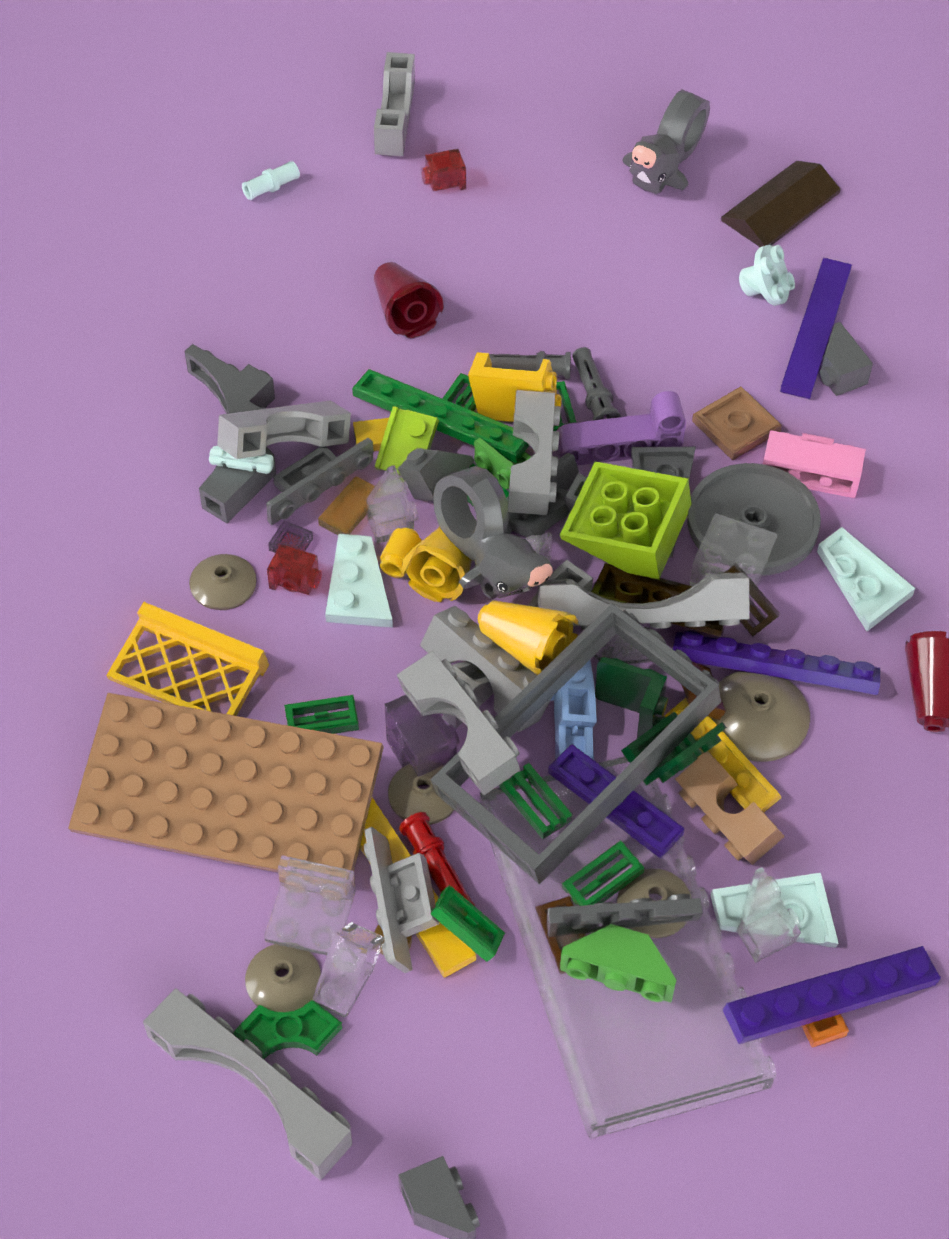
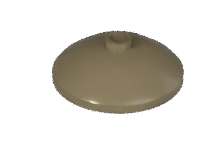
[711,671,810,762]

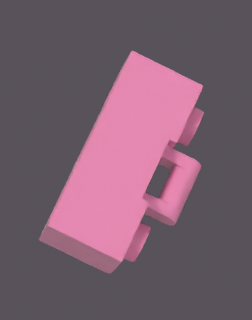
[763,430,866,498]

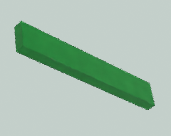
[352,369,530,463]

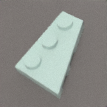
[817,527,915,631]
[325,534,393,628]
[710,873,839,948]

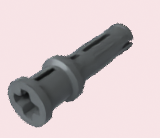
[572,347,621,420]
[489,351,571,380]

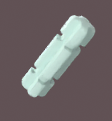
[209,446,274,474]

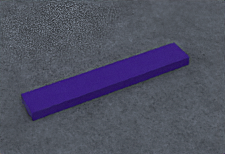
[780,258,852,399]

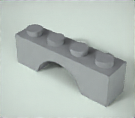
[374,52,415,156]
[508,390,561,515]
[217,400,351,459]
[420,606,553,732]
[397,651,520,795]

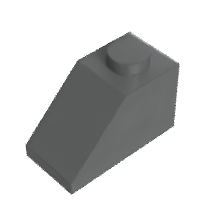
[820,322,873,396]
[398,448,475,501]

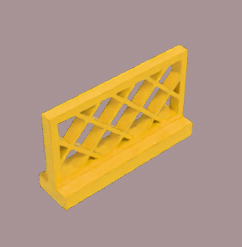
[106,602,269,716]

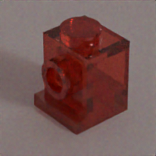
[421,149,466,191]
[267,544,322,595]

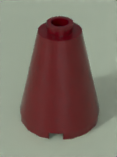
[374,262,444,338]
[905,631,949,732]

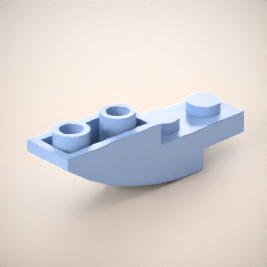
[551,660,597,760]

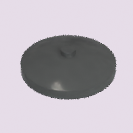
[687,463,821,576]

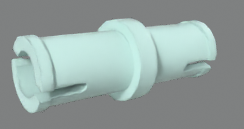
[242,161,300,200]

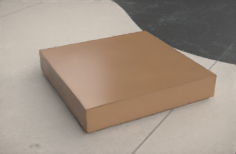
[692,386,782,461]

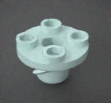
[739,245,795,306]

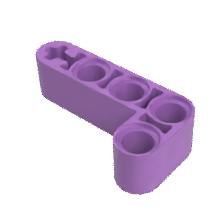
[557,391,686,466]

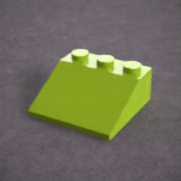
[560,461,692,579]

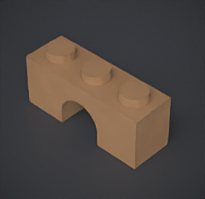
[675,751,785,865]

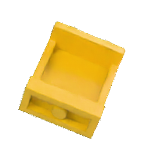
[468,352,562,422]

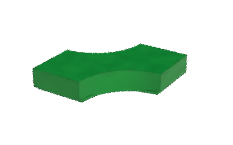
[233,1000,342,1059]

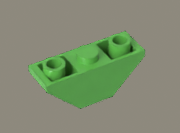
[560,924,677,1003]

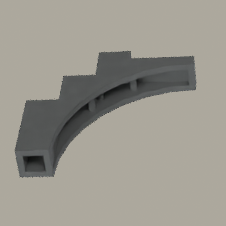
[184,344,276,523]

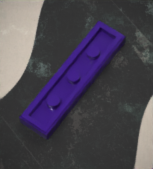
[548,744,685,859]

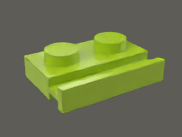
[374,406,439,476]

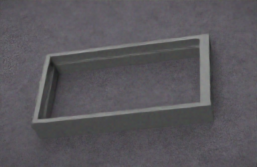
[430,604,721,885]

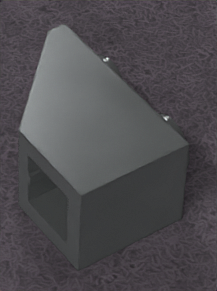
[398,1156,480,1239]

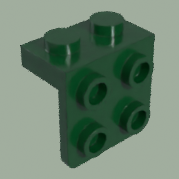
[595,657,669,738]
[621,711,727,786]

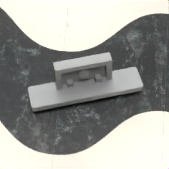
[364,827,439,973]

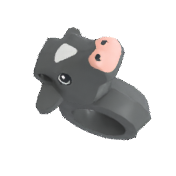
[622,89,710,194]
[433,466,553,599]

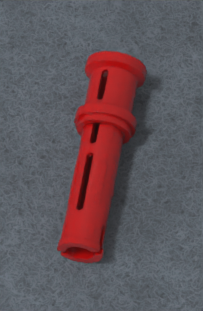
[399,812,475,906]

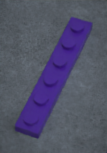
[673,631,881,695]
[722,946,941,1045]

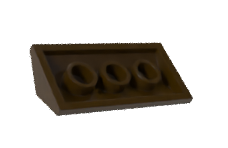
[721,160,840,247]
[591,563,726,637]

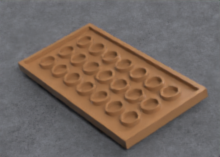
[68,692,384,887]

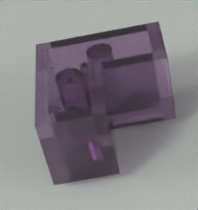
[385,694,460,777]

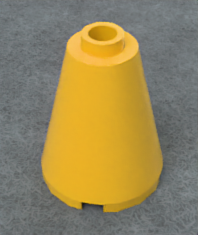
[402,526,472,602]
[478,600,579,676]

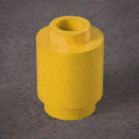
[380,528,422,578]

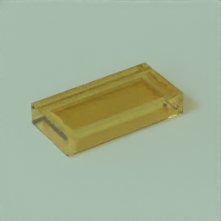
[318,476,383,535]

